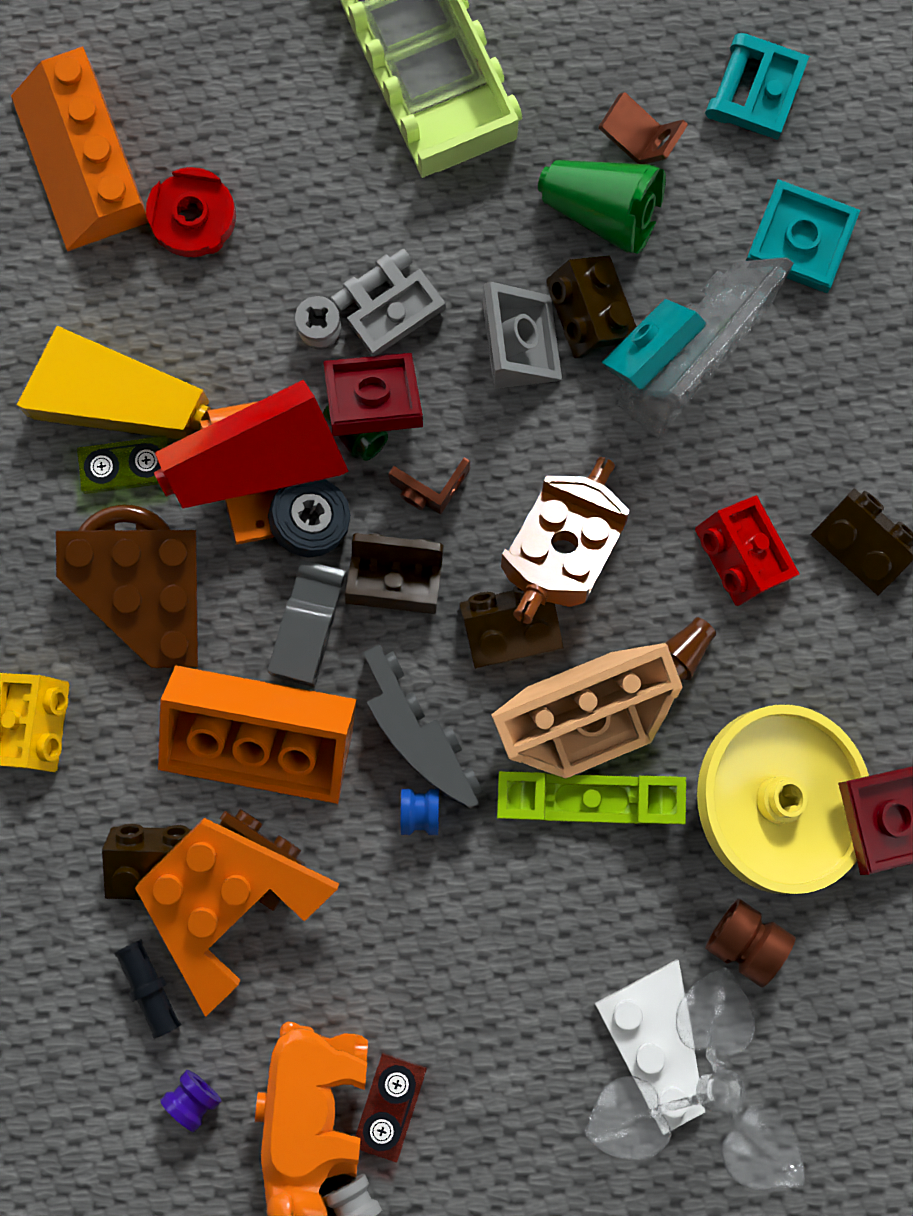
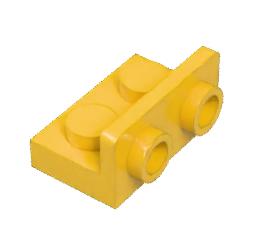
[0,673,70,772]

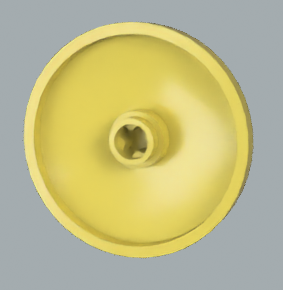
[697,705,869,894]

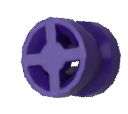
[160,1070,222,1132]

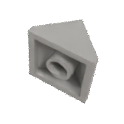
[483,281,562,389]

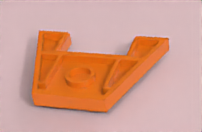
[135,818,339,1017]

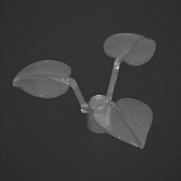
[586,968,805,1190]

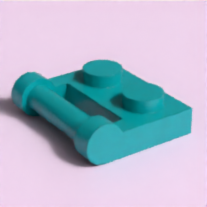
[705,33,810,140]

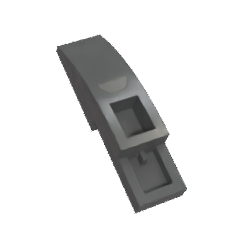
[363,644,483,809]

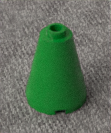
[538,160,666,254]

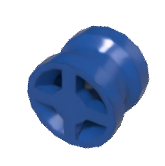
[400,789,439,835]

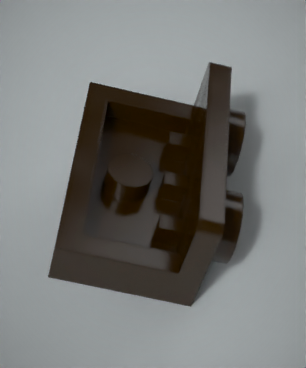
[546,255,637,358]
[810,488,913,596]
[345,533,444,614]
[459,586,564,669]
[102,824,192,900]

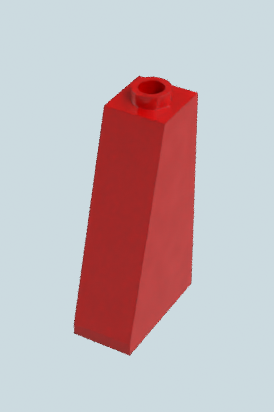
[154,380,349,509]

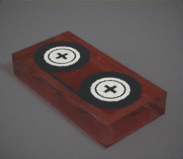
[355,1052,427,1163]

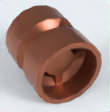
[705,899,796,988]

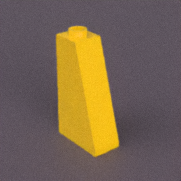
[17,326,211,439]

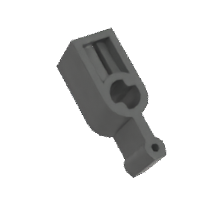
[267,559,346,687]

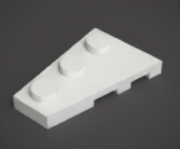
[594,960,705,1135]

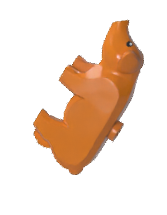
[255,1021,368,1216]

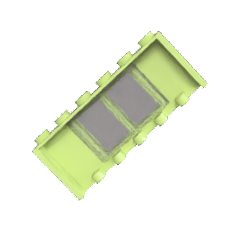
[340,0,522,178]

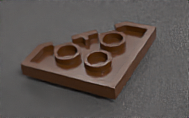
[56,530,198,668]

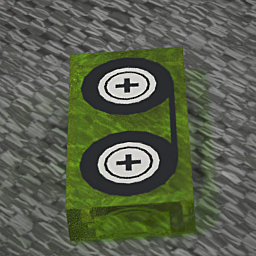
[77,436,169,494]

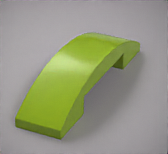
[497,771,686,825]

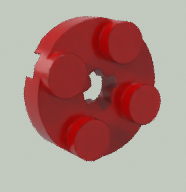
[146,167,236,257]

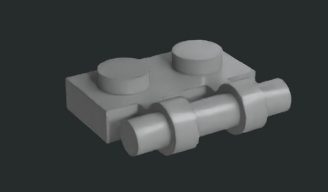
[330,249,446,356]

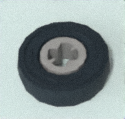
[268,479,351,558]

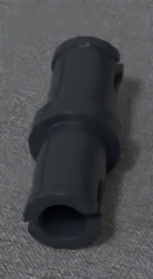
[114,939,182,1039]

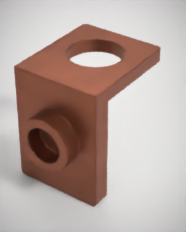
[598,92,688,164]
[389,457,470,514]

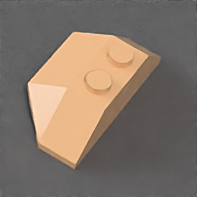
[491,643,683,778]

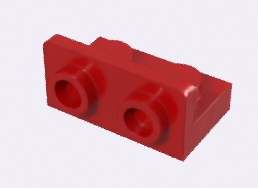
[695,495,800,606]

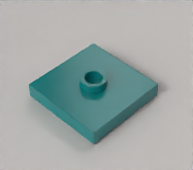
[745,179,861,294]
[602,299,707,390]

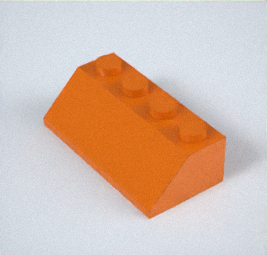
[11,46,149,251]
[158,665,357,804]

